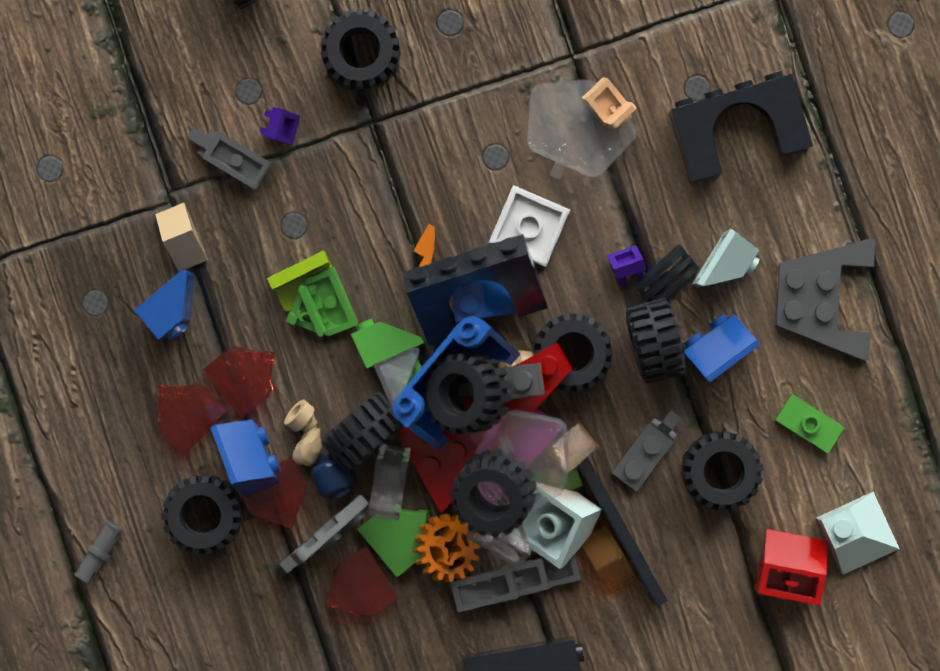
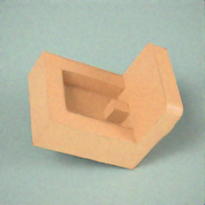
[581,77,636,129]

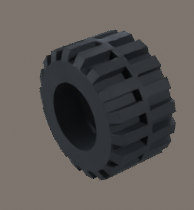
[320,9,400,91]
[626,298,686,384]
[533,313,613,392]
[423,353,511,434]
[321,392,404,472]
[681,431,764,511]
[451,449,537,538]
[161,474,244,555]

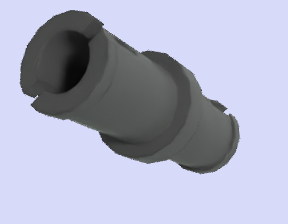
[74,520,124,584]

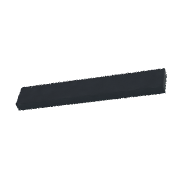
[565,435,668,606]

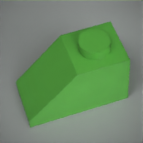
[351,319,424,369]

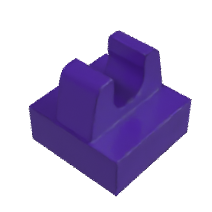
[260,107,301,146]
[607,245,646,286]

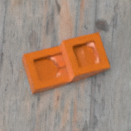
[413,224,435,267]

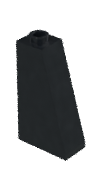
[463,636,584,671]

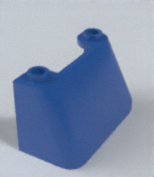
[393,316,520,451]

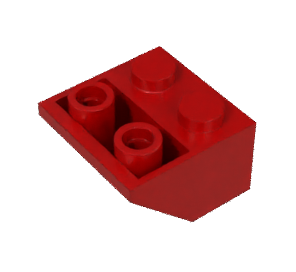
[754,529,828,606]

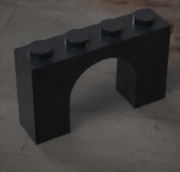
[669,71,813,184]
[403,234,548,346]

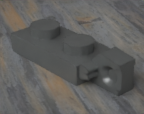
[186,127,272,190]
[459,363,545,399]
[611,409,681,491]

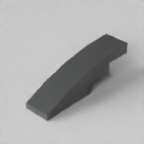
[450,553,583,612]

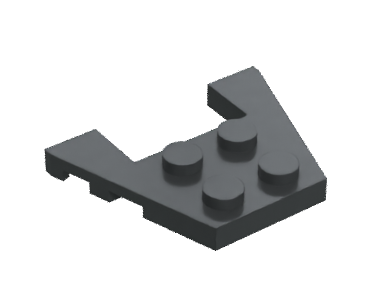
[775,239,876,360]
[275,494,369,576]

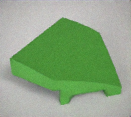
[286,266,359,337]
[357,505,429,577]

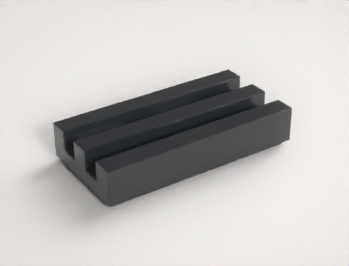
[633,244,700,302]

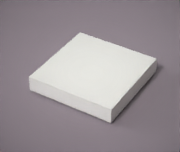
[489,185,570,267]

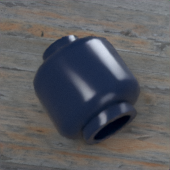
[311,454,357,501]

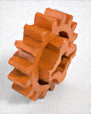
[412,514,480,582]

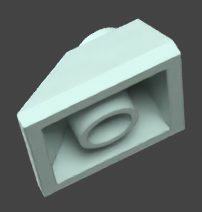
[692,229,760,288]
[512,483,602,569]
[816,492,899,575]

